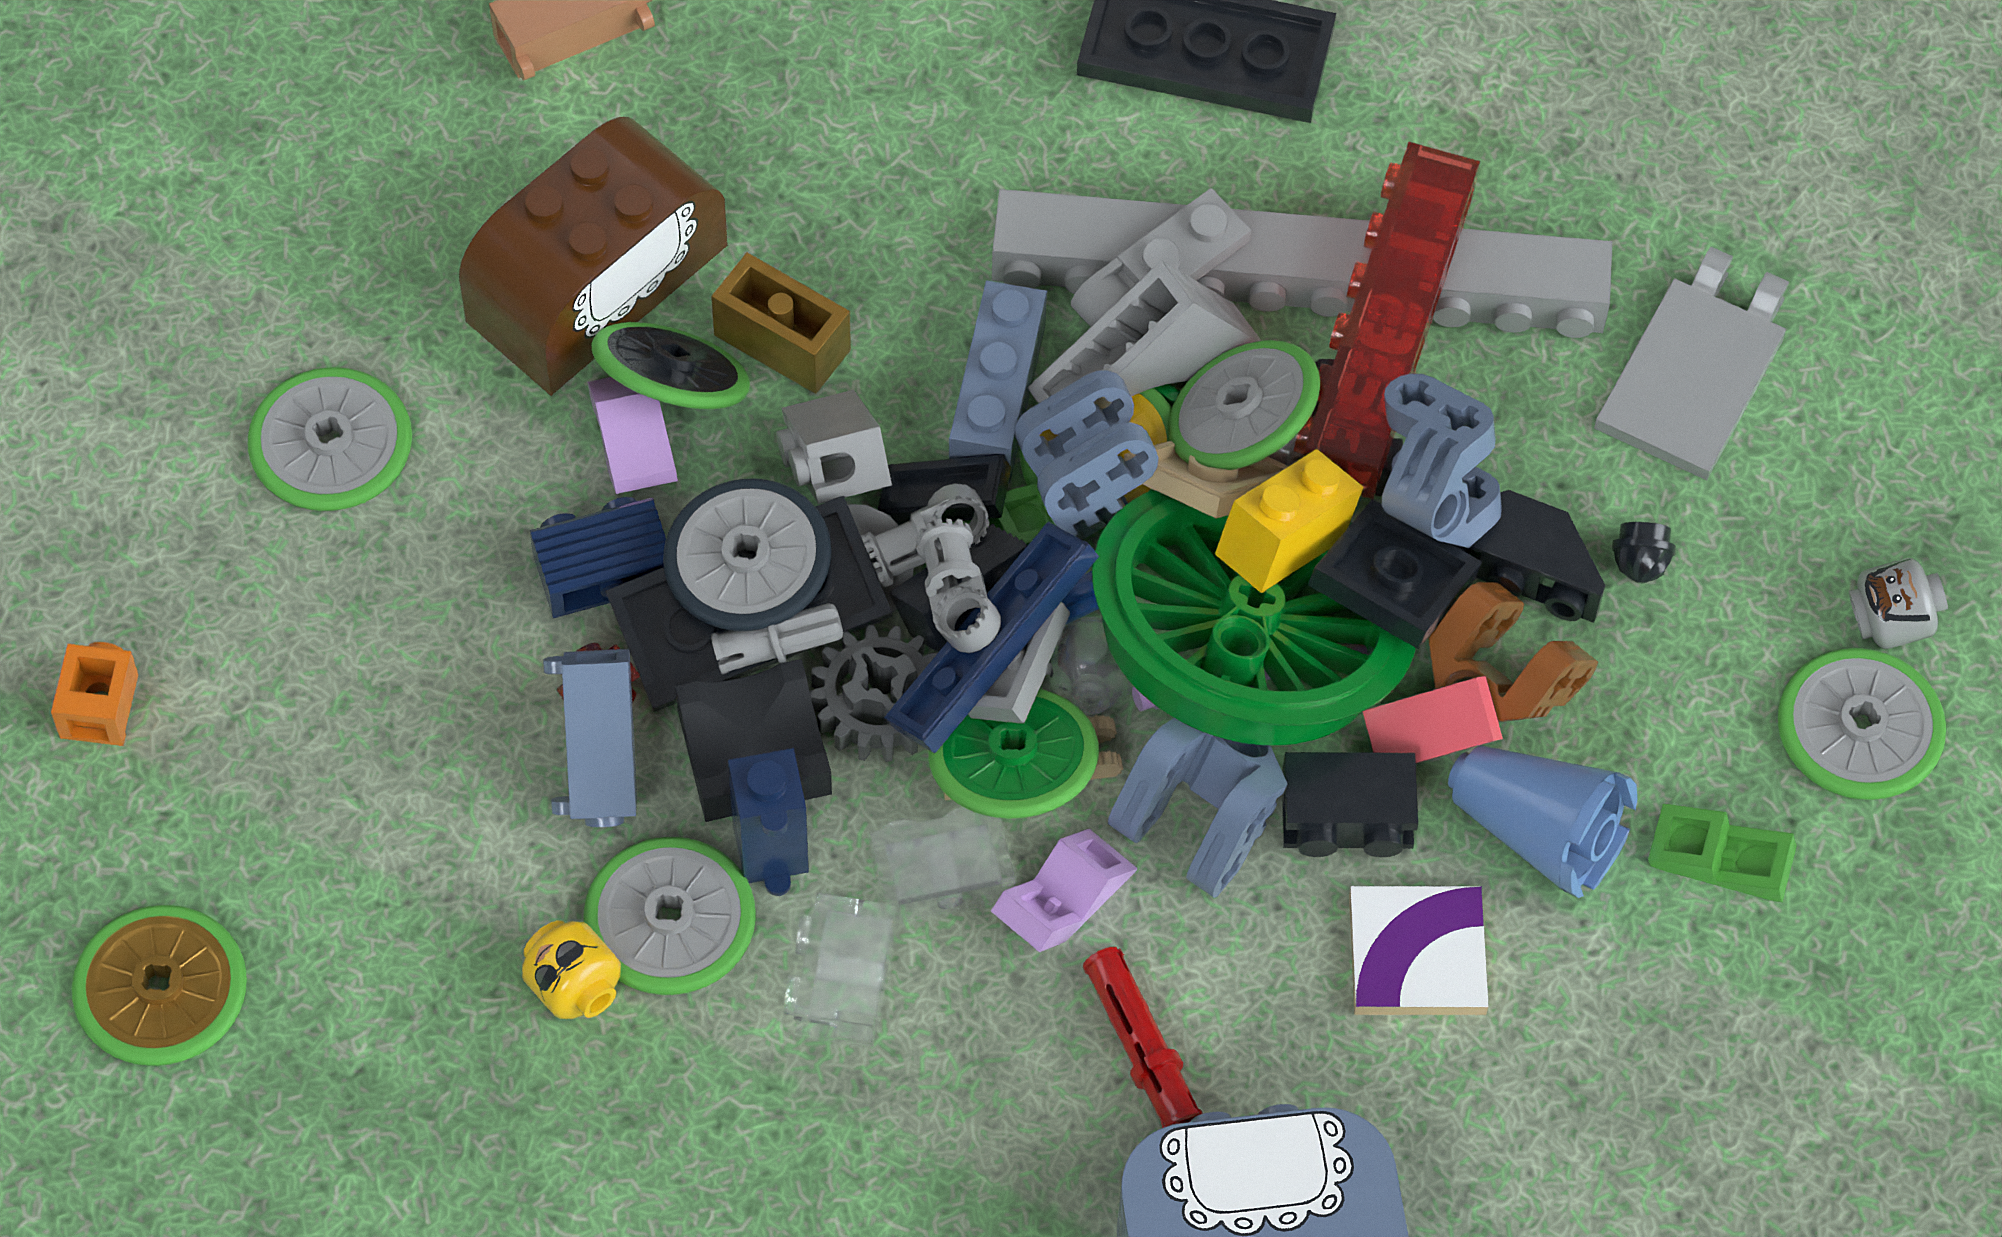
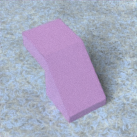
[587,377,678,494]
[991,829,1138,952]

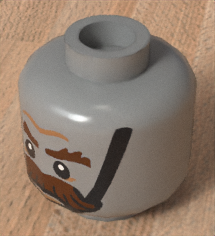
[1849,558,1948,649]

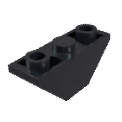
[1452,490,1606,623]

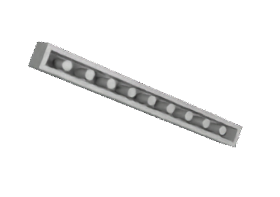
[992,189,1612,338]

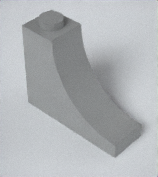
[1027,260,1262,409]

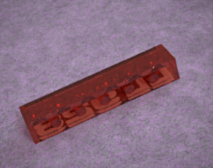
[1294,142,1480,499]

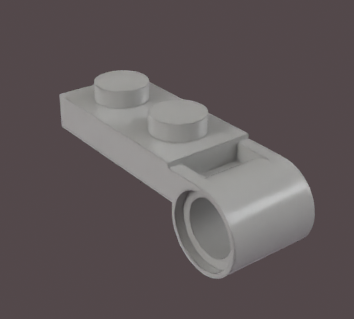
[1071,188,1252,327]

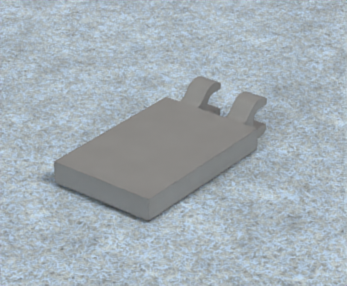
[1594,247,1789,480]

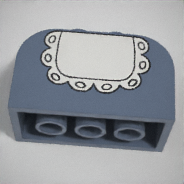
[1117,1104,1409,1237]

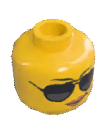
[522,920,621,1019]

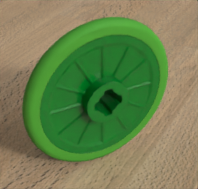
[928,689,1099,819]

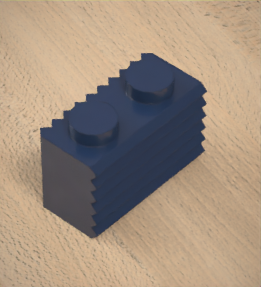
[530,497,666,618]

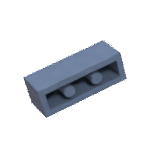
[949,280,1047,484]

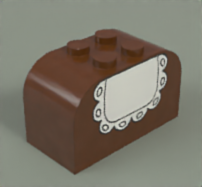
[459,116,728,396]

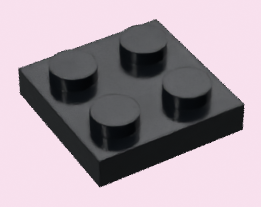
[1308,499,1482,650]

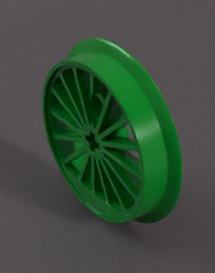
[1092,489,1416,745]

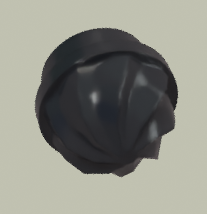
[1612,522,1676,584]

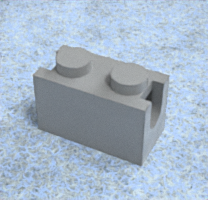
[776,390,892,504]

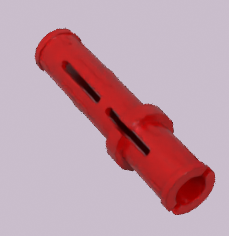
[1083,946,1203,1128]

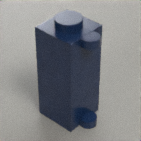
[728,748,809,896]

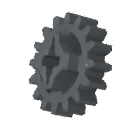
[810,624,938,762]

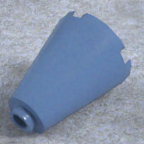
[1448,745,1638,898]

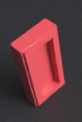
[1362,676,1503,764]

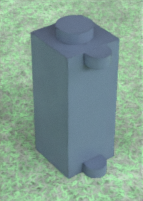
[543,649,637,827]

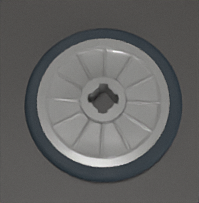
[663,478,831,631]

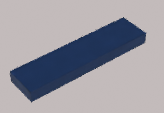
[884,521,1099,754]

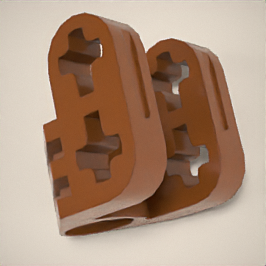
[1429,582,1598,723]

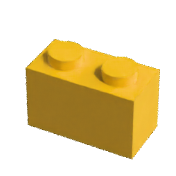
[1215,449,1364,593]

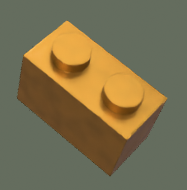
[711,252,851,394]

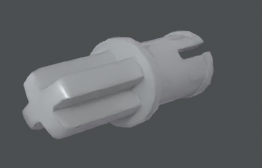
[711,603,843,674]

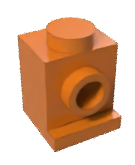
[51,642,138,746]

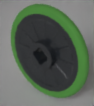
[592,322,750,409]

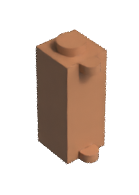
[489,0,655,81]

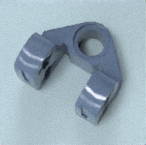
[1015,370,1159,540]
[1382,374,1502,548]
[1108,718,1288,898]

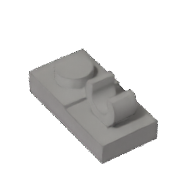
[968,602,1070,724]

